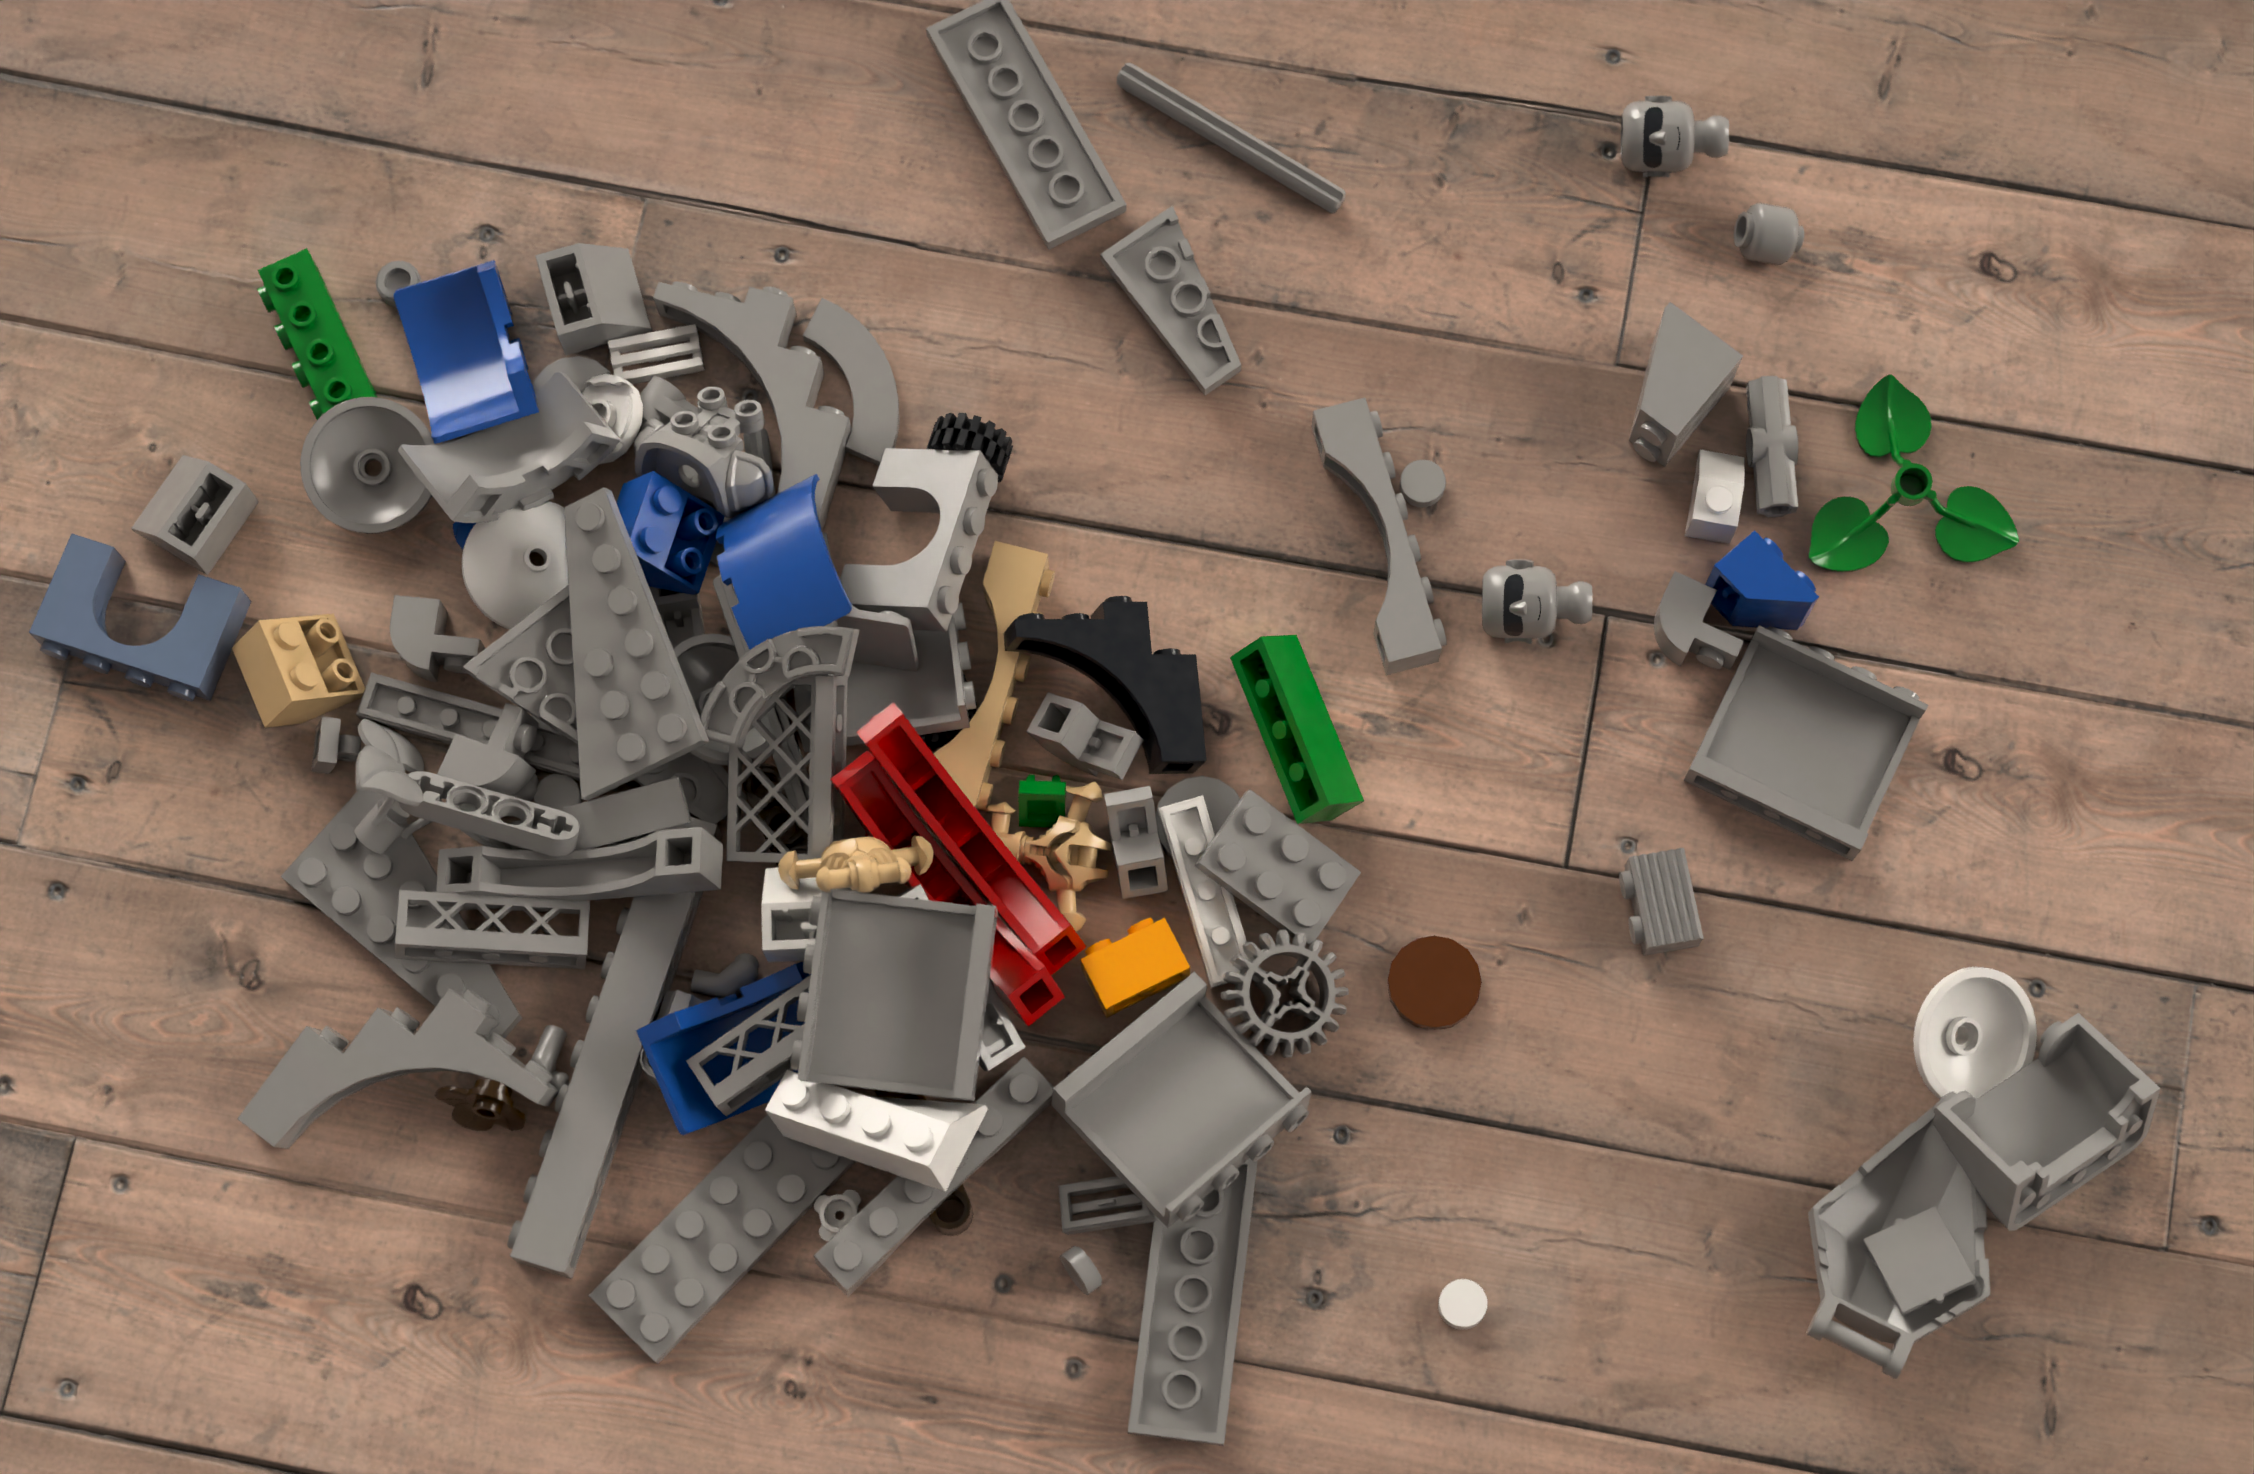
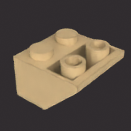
[232,614,365,728]

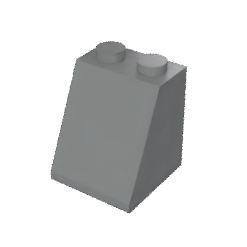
[1629,302,1743,467]

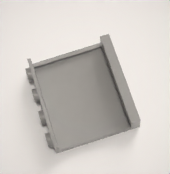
[793,590,976,752]
[1683,626,1928,861]
[791,889,998,1102]
[1051,971,1312,1228]

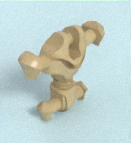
[986,781,1112,932]
[778,836,933,893]

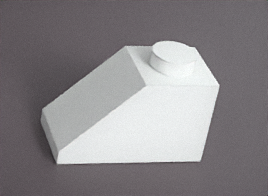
[1685,449,1745,544]

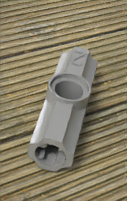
[1746,376,1798,517]

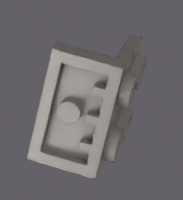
[817,606,919,677]

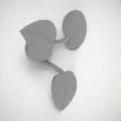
[354,719,511,854]

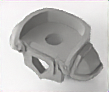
[634,387,774,518]

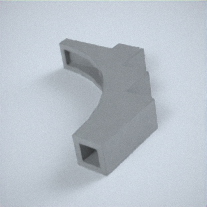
[653,282,852,531]
[237,989,559,1149]

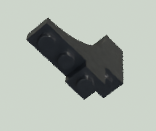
[1003,596,1207,774]

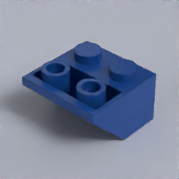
[616,471,725,595]
[1705,530,1819,630]

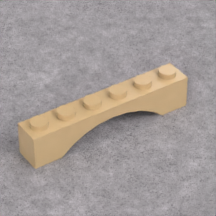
[933,541,1055,812]

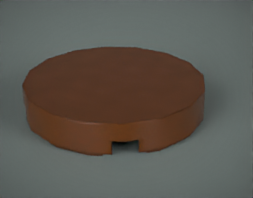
[1387,935,1482,1030]

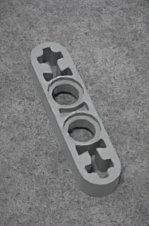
[399,771,580,857]

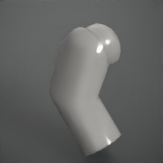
[532,1025,569,1098]

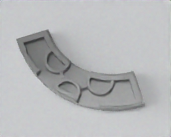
[803,298,900,466]
[700,626,859,747]

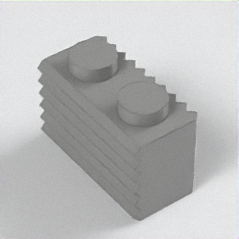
[1619,848,1704,956]

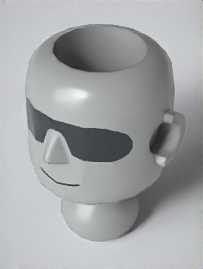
[1621,96,1729,177]
[1482,559,1593,644]

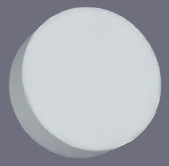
[1438,1279,1487,1330]

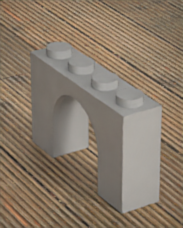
[840,448,999,632]

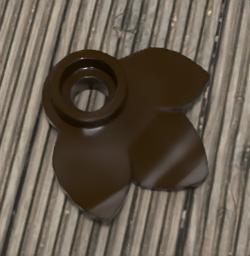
[435,1079,526,1131]

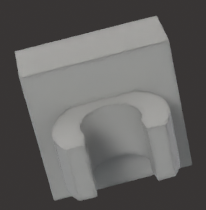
[311,716,361,774]

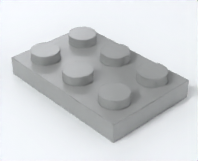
[1194,789,1361,949]

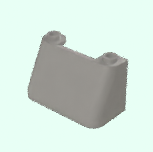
[1933,1013,2161,1231]

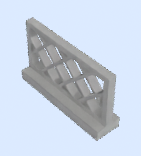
[727,675,848,863]

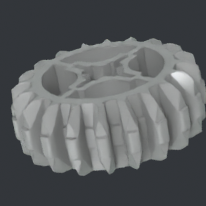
[1221,929,1349,1058]

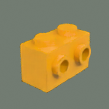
[1080,918,1190,1018]

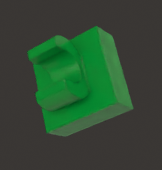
[1018,774,1066,827]

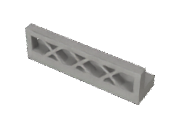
[395,890,590,969]
[686,975,811,1116]

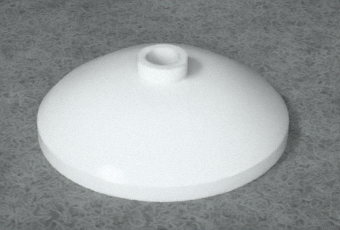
[462,501,569,630]
[1913,967,2037,1099]

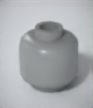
[1734,203,1804,265]

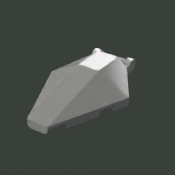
[1806,1103,1990,1379]

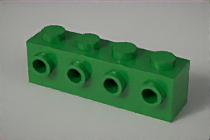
[257,248,378,420]
[1230,635,1364,824]

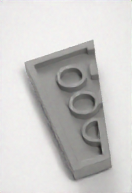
[1100,206,1241,395]

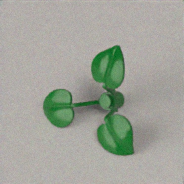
[1808,374,2019,572]

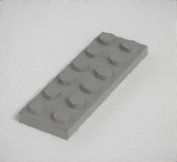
[926,0,1127,250]
[588,1114,857,1364]
[1128,1159,1258,1446]

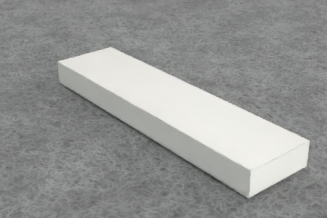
[1158,795,1249,988]

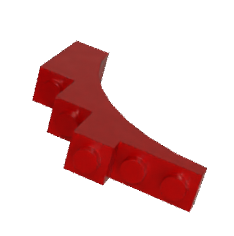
[856,702,1087,975]
[830,751,1065,1026]

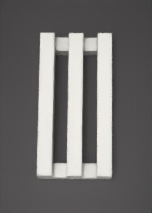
[608,324,705,384]

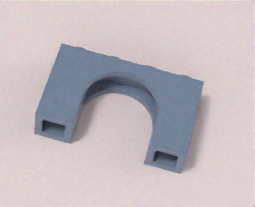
[29,533,251,702]

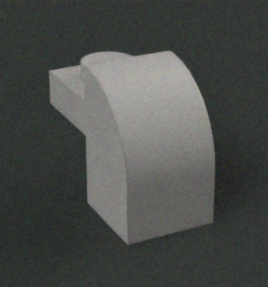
[1654,571,1744,670]
[390,595,485,682]
[1026,692,1144,780]
[437,703,539,796]
[1104,786,1168,899]

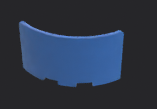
[393,260,539,444]
[716,474,852,650]
[636,961,811,1135]

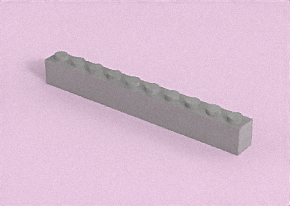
[508,817,723,1279]

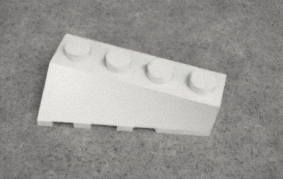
[765,1070,988,1192]

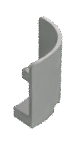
[397,372,621,523]

